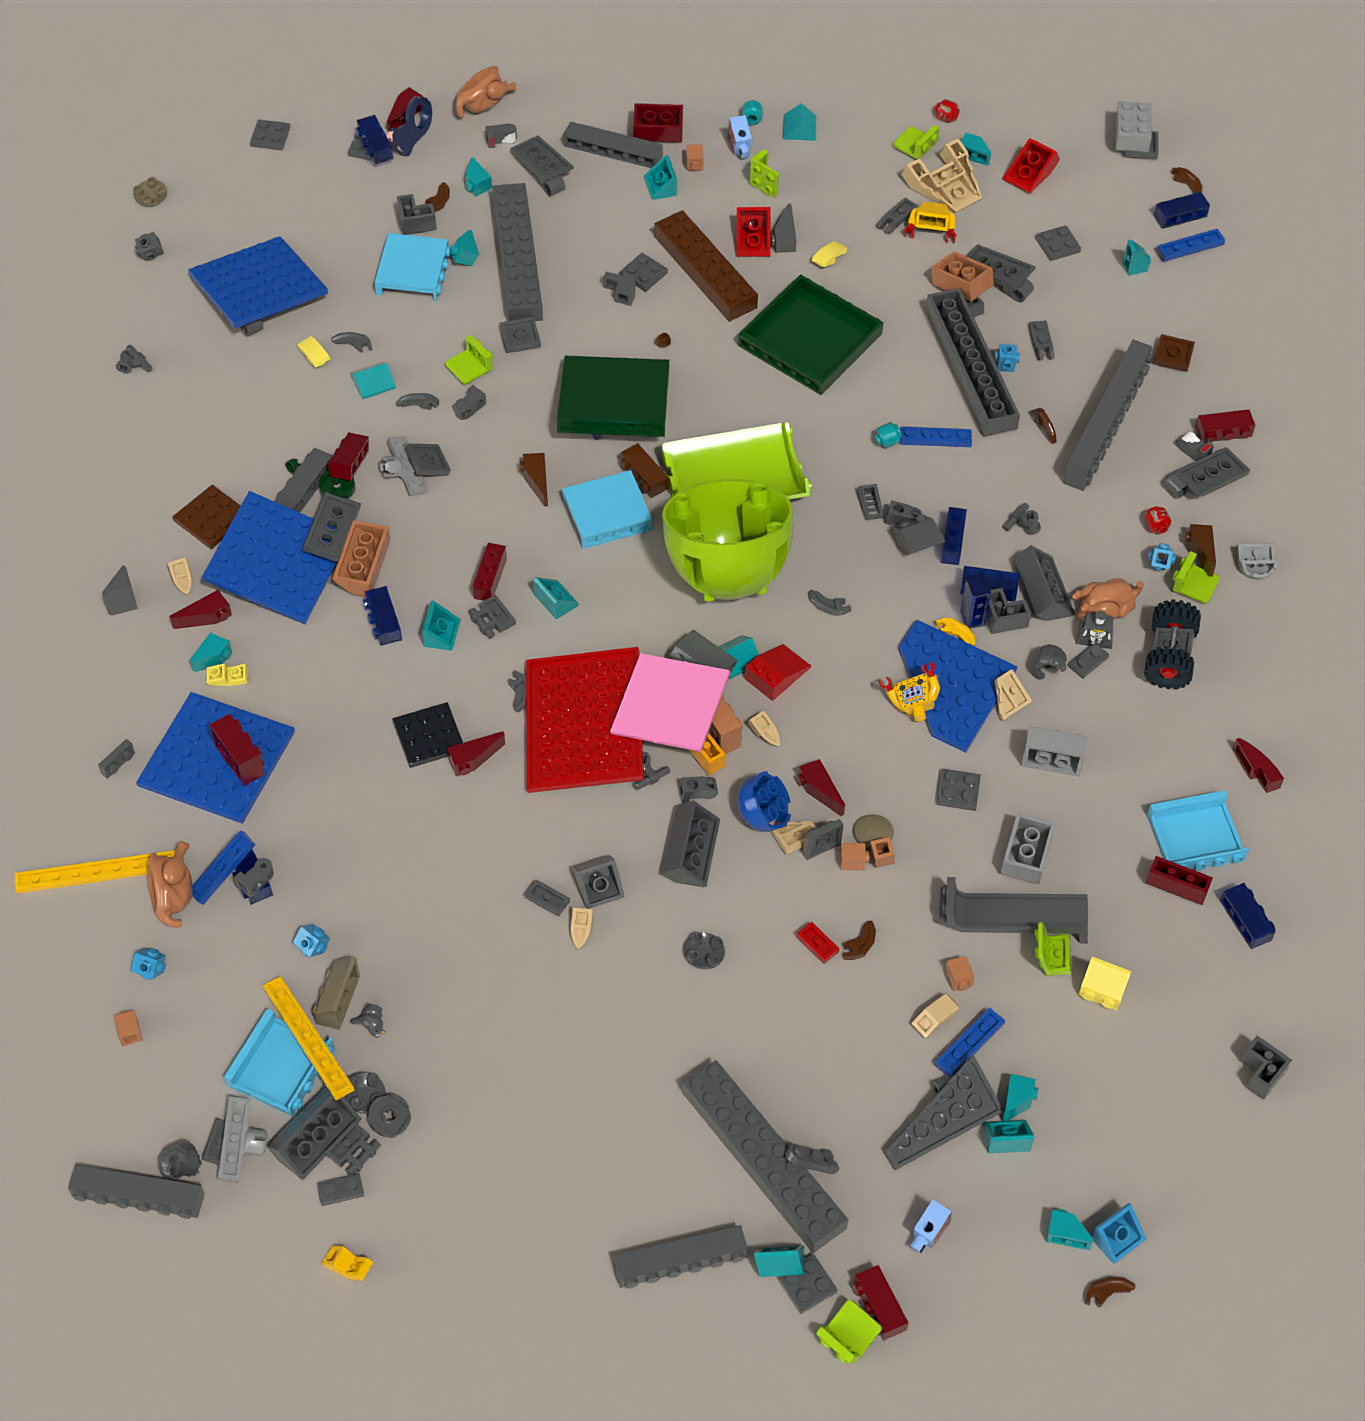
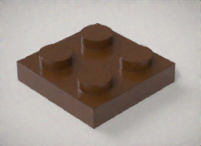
[1153,334,1195,372]

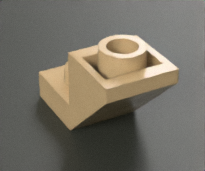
[912,993,961,1038]

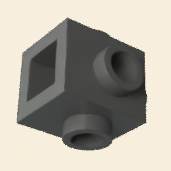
[135,232,164,261]

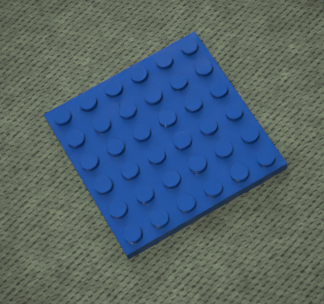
[188,236,328,328]
[202,491,338,624]
[136,692,295,824]

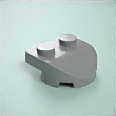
[1236,543,1278,579]

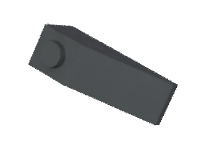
[771,203,796,253]

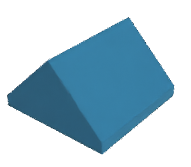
[1092,1203,1146,1264]

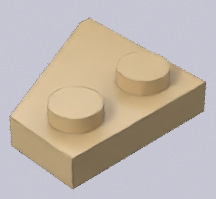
[995,669,1032,721]
[769,821,817,854]

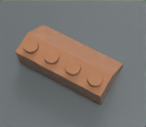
[333,520,391,598]

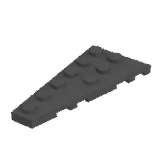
[885,1055,1004,1170]

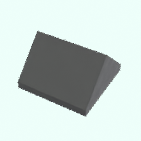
[102,565,138,616]

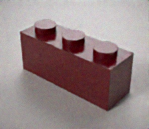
[1195,409,1256,442]
[328,432,369,481]
[473,542,507,601]
[1146,856,1213,905]
[852,1264,909,1341]

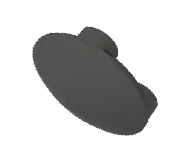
[684,932,725,969]
[344,1072,386,1113]

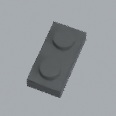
[1069,643,1109,679]
[98,739,135,779]
[525,879,570,917]
[203,1119,225,1165]
[317,1174,364,1206]

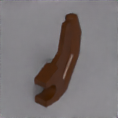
[1171,167,1203,195]
[425,182,450,212]
[1031,408,1057,444]
[844,921,876,960]
[1085,1276,1136,1308]

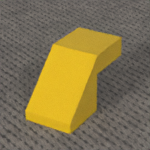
[321,1245,374,1281]

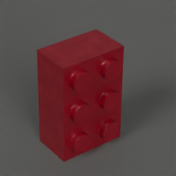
[633,103,683,142]
[209,713,265,786]

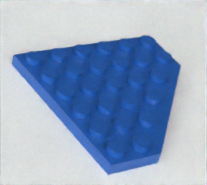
[899,620,1018,753]

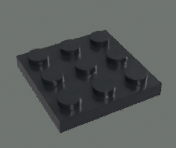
[393,702,463,768]

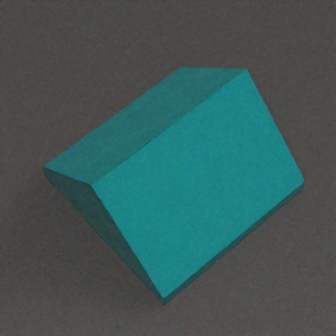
[783,103,816,141]
[644,155,677,200]
[350,362,396,399]
[533,577,579,619]
[422,600,461,651]
[718,635,759,680]
[984,1120,1034,1154]
[754,1245,805,1277]

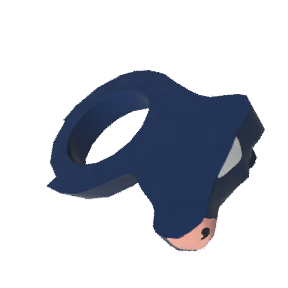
[387,96,433,156]

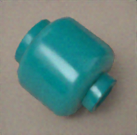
[742,100,763,125]
[875,422,902,448]

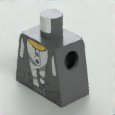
[1076,611,1114,649]

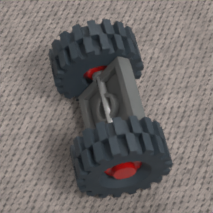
[1144,599,1201,690]

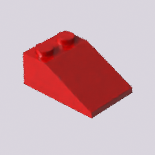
[1002,138,1060,193]
[737,207,771,257]
[745,644,811,701]

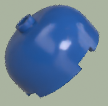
[738,771,791,832]

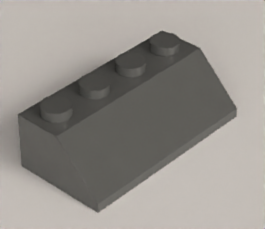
[1014,545,1075,621]
[662,800,720,887]
[266,1086,362,1180]

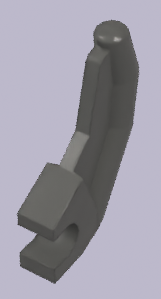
[331,332,372,353]
[396,393,440,410]
[809,590,851,616]
[508,670,526,712]

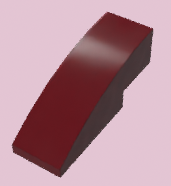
[1233,738,1284,793]

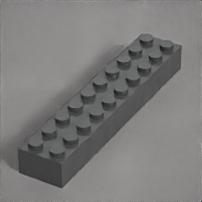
[492,183,543,321]
[925,288,1020,436]
[1063,339,1153,491]
[682,1060,849,1253]

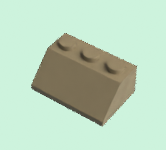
[313,956,360,1030]

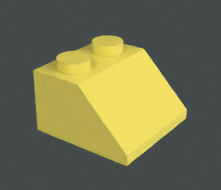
[1078,957,1131,1010]

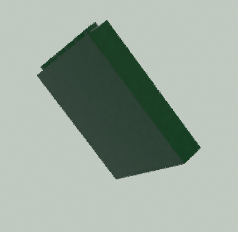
[738,274,884,395]
[557,355,670,437]

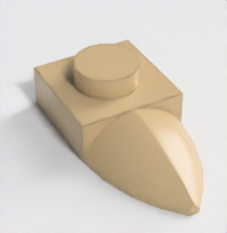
[168,557,192,595]
[747,710,780,747]
[571,908,594,949]

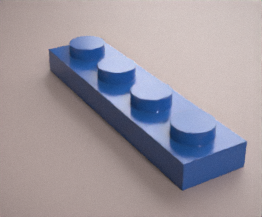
[1157,228,1225,262]
[900,426,972,447]
[192,830,256,905]
[935,1008,1006,1076]

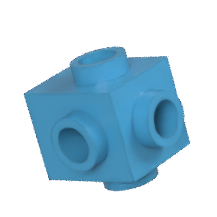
[994,344,1020,372]
[1148,543,1176,571]
[293,924,330,957]
[131,947,166,980]

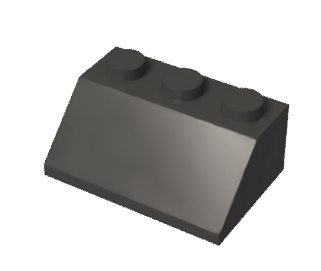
[668,630,738,673]

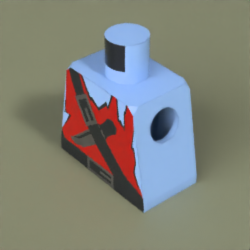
[727,115,752,158]
[910,1200,951,1254]

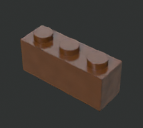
[619,443,669,498]

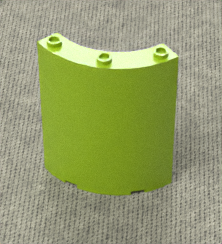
[660,422,812,499]

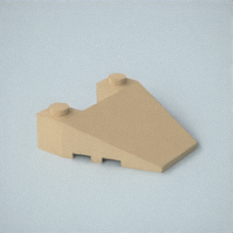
[901,138,982,213]

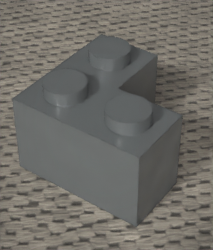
[396,194,437,234]
[982,588,1031,634]
[1241,1035,1292,1099]

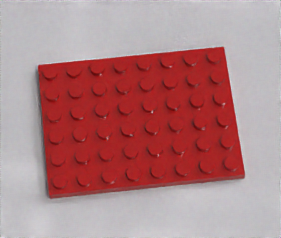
[526,647,644,793]

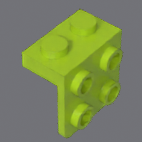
[893,125,939,159]
[750,148,779,198]
[445,335,493,385]
[1172,551,1220,604]
[1035,922,1071,976]
[816,1300,882,1364]

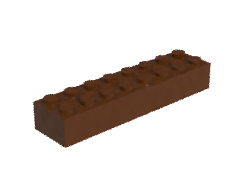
[654,210,758,322]

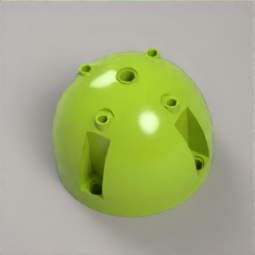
[662,480,793,602]

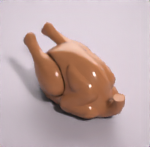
[456,66,516,117]
[1072,578,1144,620]
[147,841,193,928]

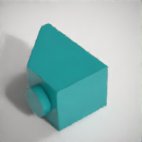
[961,132,991,166]
[465,157,492,197]
[450,230,479,266]
[1122,239,1151,276]
[190,632,232,672]
[1003,1074,1038,1121]
[1046,1209,1093,1251]

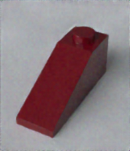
[387,87,423,131]
[169,590,232,629]
[448,731,505,776]
[796,759,845,816]

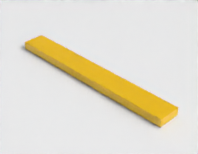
[15,850,175,893]
[262,976,354,1100]

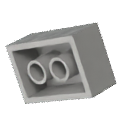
[1116,101,1152,152]
[1021,726,1087,777]
[1000,813,1056,884]

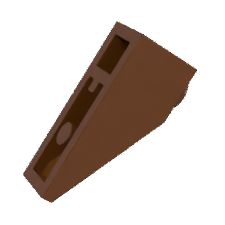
[520,453,548,507]
[1185,524,1216,577]

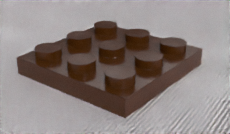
[172,484,241,550]

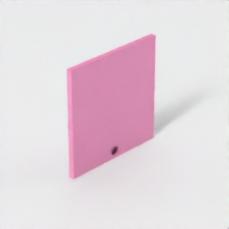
[610,653,730,752]

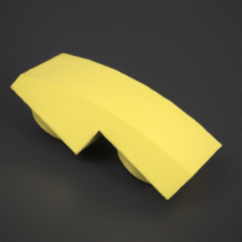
[812,241,847,267]
[297,336,330,367]
[207,663,248,686]

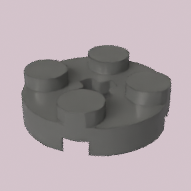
[368,1094,411,1138]

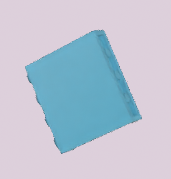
[375,233,451,301]
[562,470,652,549]
[1147,790,1249,871]
[224,1009,335,1116]

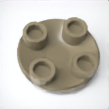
[133,177,167,206]
[854,814,894,848]

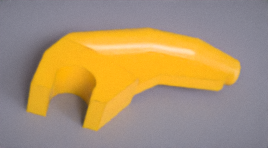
[935,618,976,646]

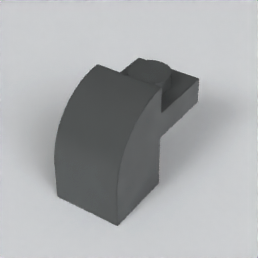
[604,271,636,306]

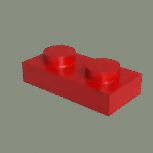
[797,922,840,964]

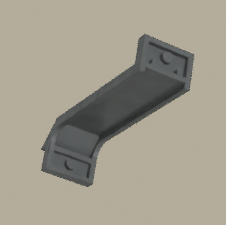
[939,877,1088,944]

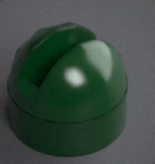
[285,458,301,474]

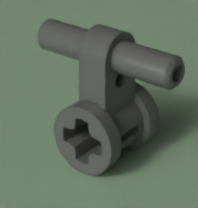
[116,345,152,374]
[1004,503,1041,535]
[635,752,670,790]

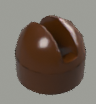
[656,333,671,348]

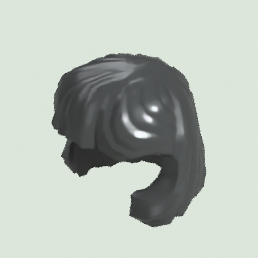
[1032,644,1067,679]
[158,1142,202,1181]

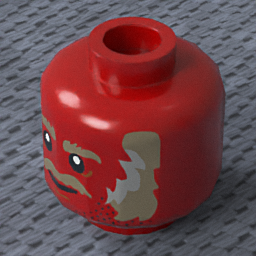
[934,99,960,123]
[1145,506,1172,534]

